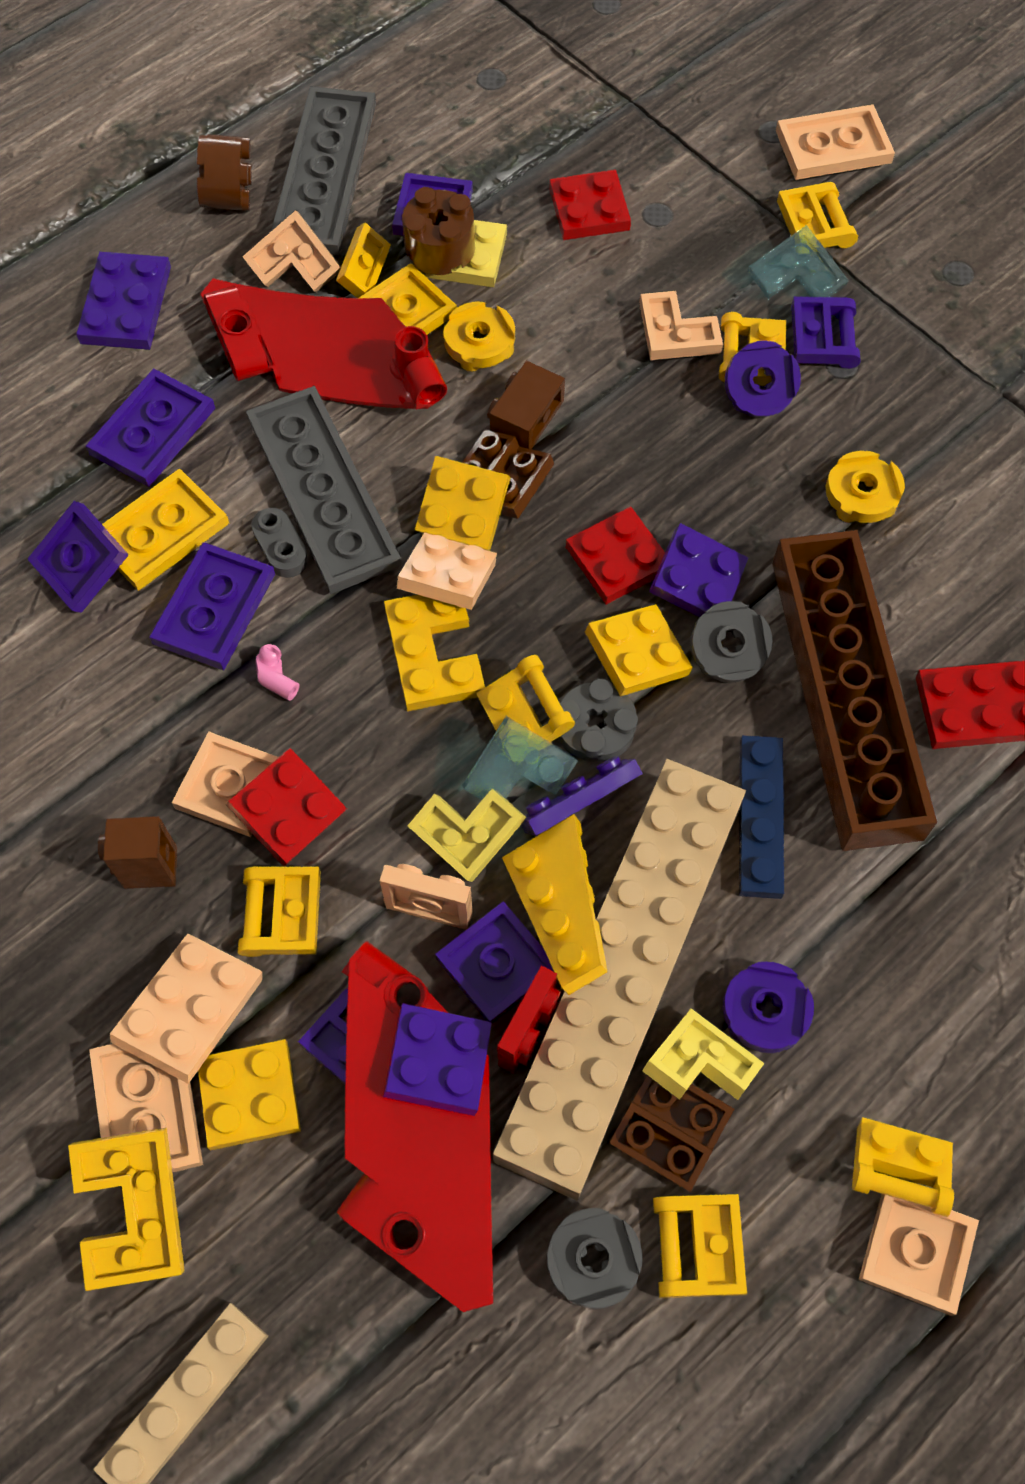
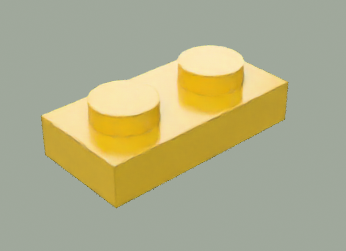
[336,222,391,298]

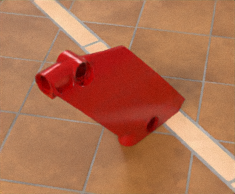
[200,278,448,410]
[337,941,494,1312]

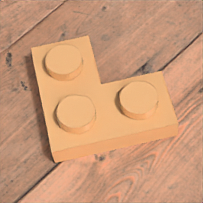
[242,210,341,292]
[640,291,723,360]

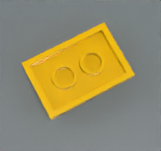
[102,468,230,591]

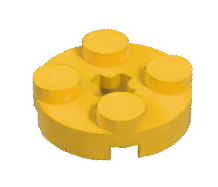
[443,301,515,372]
[826,451,905,523]

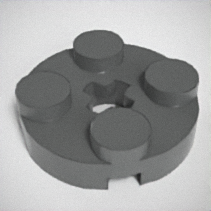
[690,601,773,683]
[558,679,638,762]
[547,1208,642,1310]

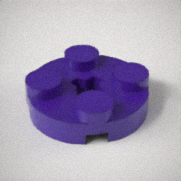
[725,341,801,418]
[723,962,814,1053]

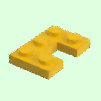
[384,594,485,712]
[68,1128,185,1291]

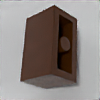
[487,360,565,449]
[98,816,177,889]

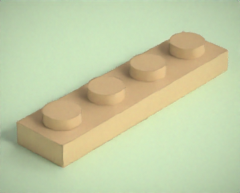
[93,1303,268,1484]

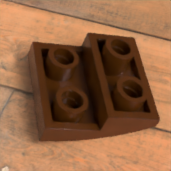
[462,430,554,519]
[610,1075,734,1192]

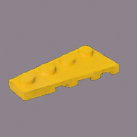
[502,814,608,995]

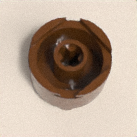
[197,134,252,211]
[402,187,475,275]

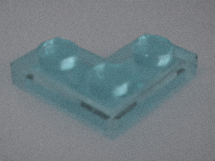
[747,225,849,299]
[462,716,578,800]

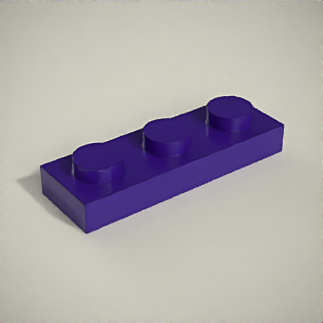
[521,756,643,836]

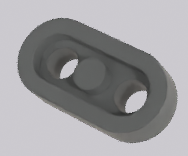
[251,508,308,578]

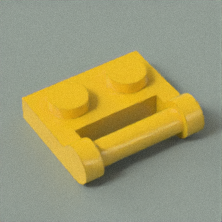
[777,182,858,253]
[719,312,786,386]
[476,655,575,763]
[238,867,321,957]
[852,1117,954,1217]
[653,1194,747,1298]

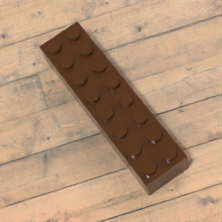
[772,530,937,851]

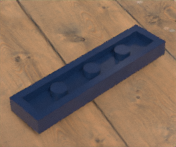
[739,735,784,899]

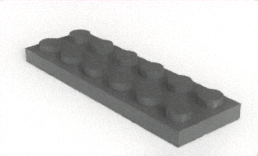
[271,86,376,255]
[246,386,402,594]

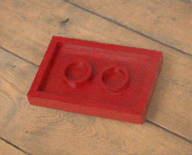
[915,661,1025,749]

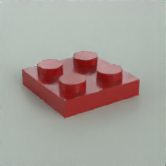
[549,169,631,241]
[566,506,665,605]
[226,748,347,867]
[497,965,561,1074]

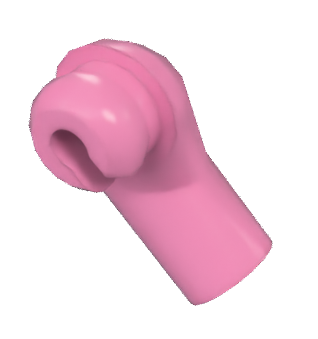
[255,644,299,701]

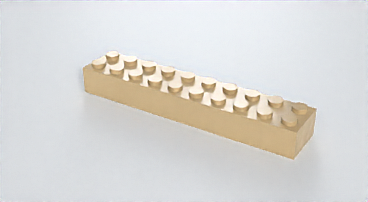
[493,759,746,1201]

